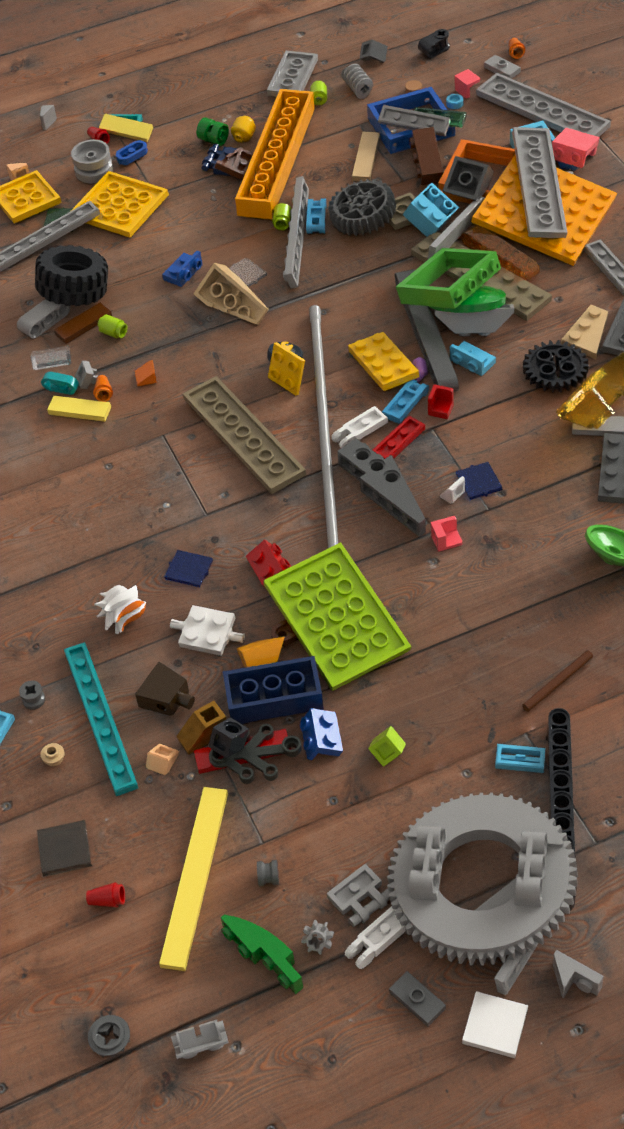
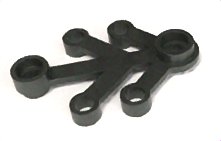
[209,724,302,784]

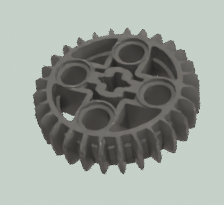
[328,179,396,236]

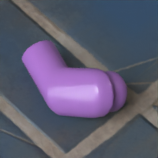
[412,357,428,383]

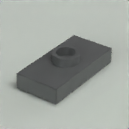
[389,971,446,1027]

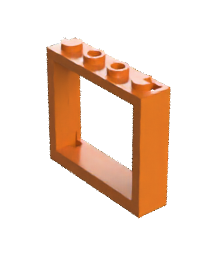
[438,139,515,204]

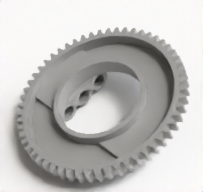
[387,793,578,965]

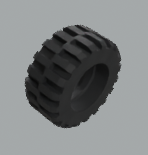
[35,245,108,307]

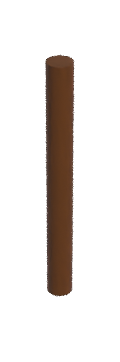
[522,650,593,712]

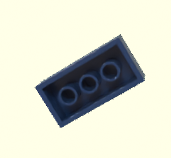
[223,656,324,724]

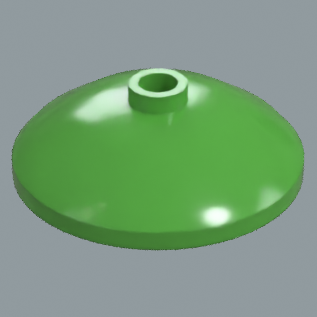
[585,525,624,566]

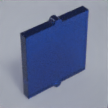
[456,462,503,500]
[164,550,213,587]

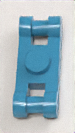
[306,198,327,234]

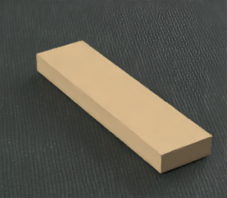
[352,132,380,182]

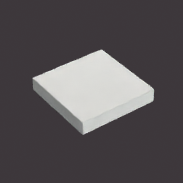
[462,991,528,1058]

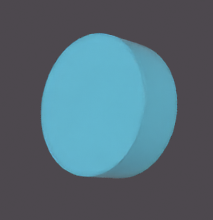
[446,94,463,109]

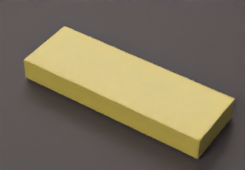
[99,114,153,142]
[47,396,111,422]

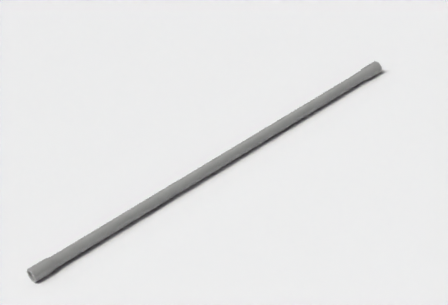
[309,305,338,548]

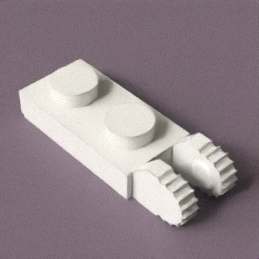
[332,406,388,448]
[344,906,406,969]

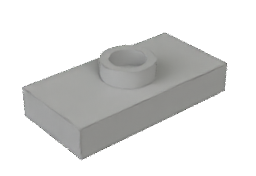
[484,55,521,79]

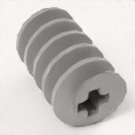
[341,64,373,99]

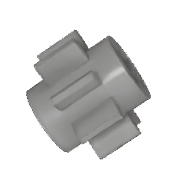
[301,920,334,955]

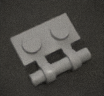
[327,863,391,927]

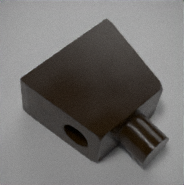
[135,662,195,716]

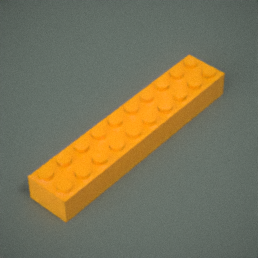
[235,89,315,219]

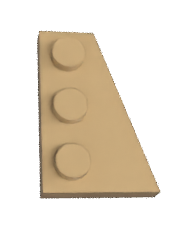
[561,305,608,359]

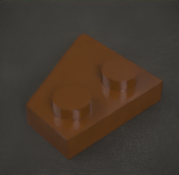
[214,147,254,180]

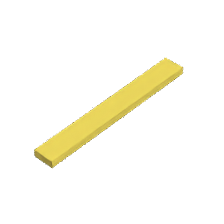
[159,787,228,971]

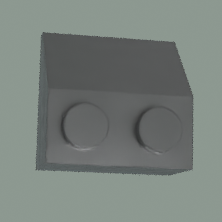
[443,156,494,201]

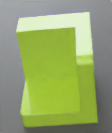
[368,726,406,767]

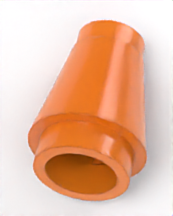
[509,38,526,59]
[93,375,113,402]

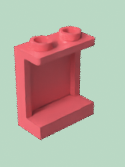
[552,128,600,168]

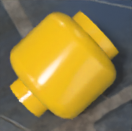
[231,116,256,142]

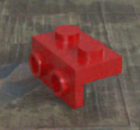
[246,539,291,587]

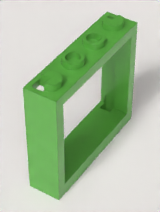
[396,248,501,309]

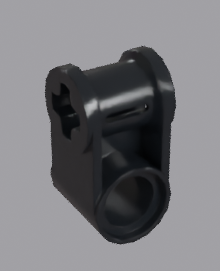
[418,29,450,58]

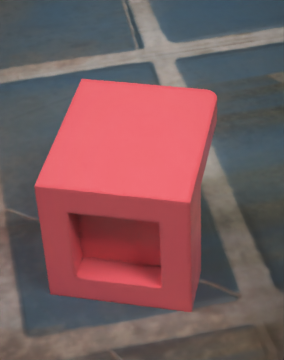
[455,69,480,99]
[431,516,462,552]

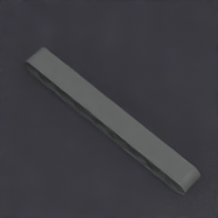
[395,269,459,392]

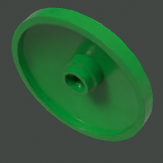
[429,285,506,313]

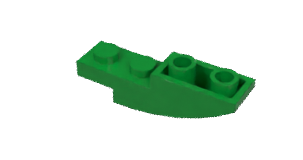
[221,914,303,995]

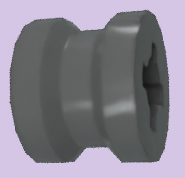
[19,680,45,710]
[257,860,279,887]

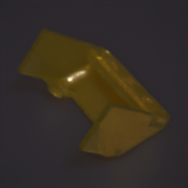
[556,352,624,429]

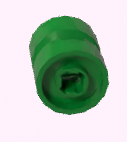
[196,117,229,146]

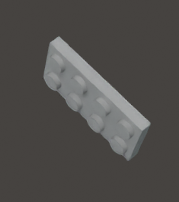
[267,50,318,97]

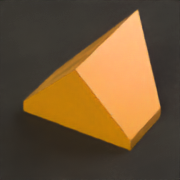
[237,637,285,668]

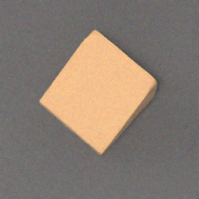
[6,163,29,180]
[146,744,179,775]

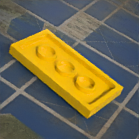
[348,332,419,391]

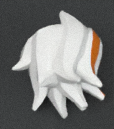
[94,585,146,634]

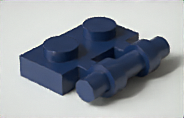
[201,144,238,176]

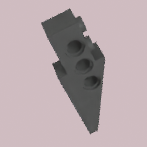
[337,438,426,537]

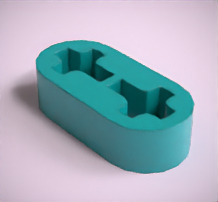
[41,372,79,395]

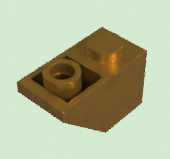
[176,701,227,755]

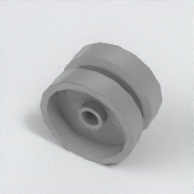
[71,139,113,184]

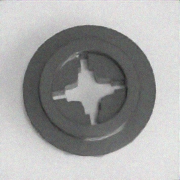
[88,1015,130,1057]

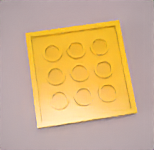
[71,171,169,238]

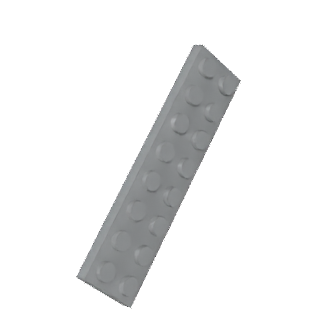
[476,73,611,137]
[512,127,568,238]

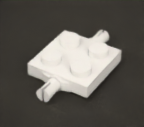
[170,605,245,656]

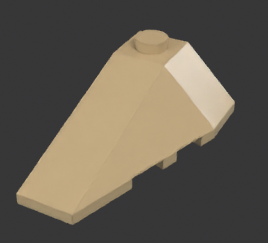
[194,263,269,325]

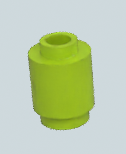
[310,81,327,105]
[272,203,291,231]
[98,314,128,339]

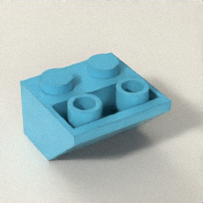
[403,183,459,237]

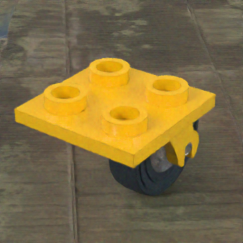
[267,342,305,396]

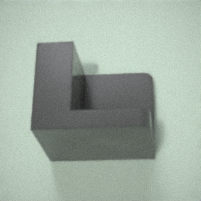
[360,40,388,63]

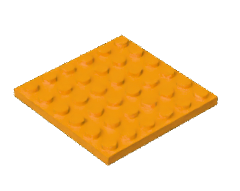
[471,154,617,266]

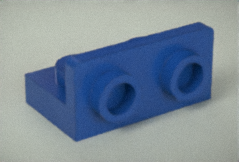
[162,251,202,287]

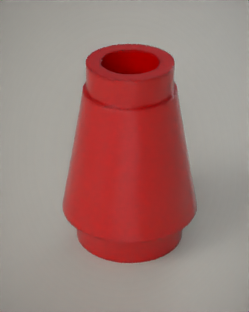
[87,127,110,144]
[86,882,125,908]

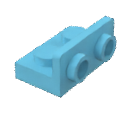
[450,341,496,376]

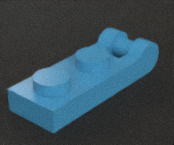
[382,380,429,424]

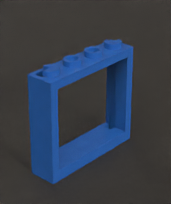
[367,87,455,154]

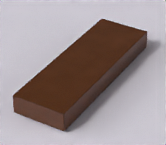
[54,302,112,344]

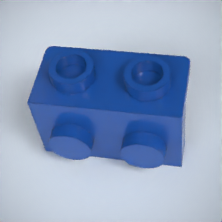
[300,708,343,760]

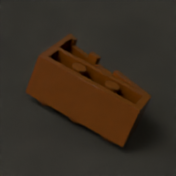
[409,127,443,185]

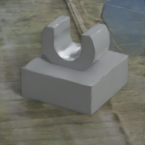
[75,361,98,389]

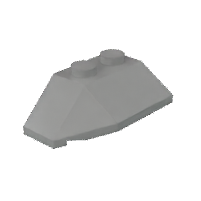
[435,304,514,336]

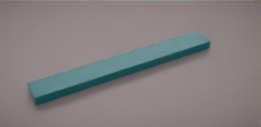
[64,642,139,796]

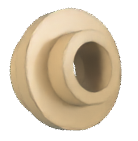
[41,743,65,766]

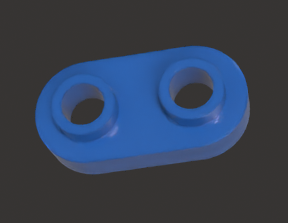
[116,140,148,165]

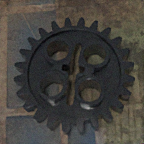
[523,340,589,393]

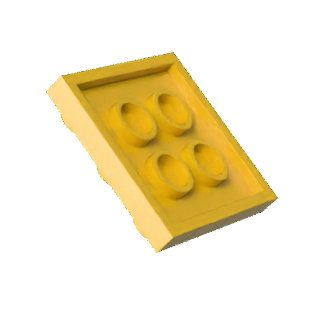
[0,170,62,223]

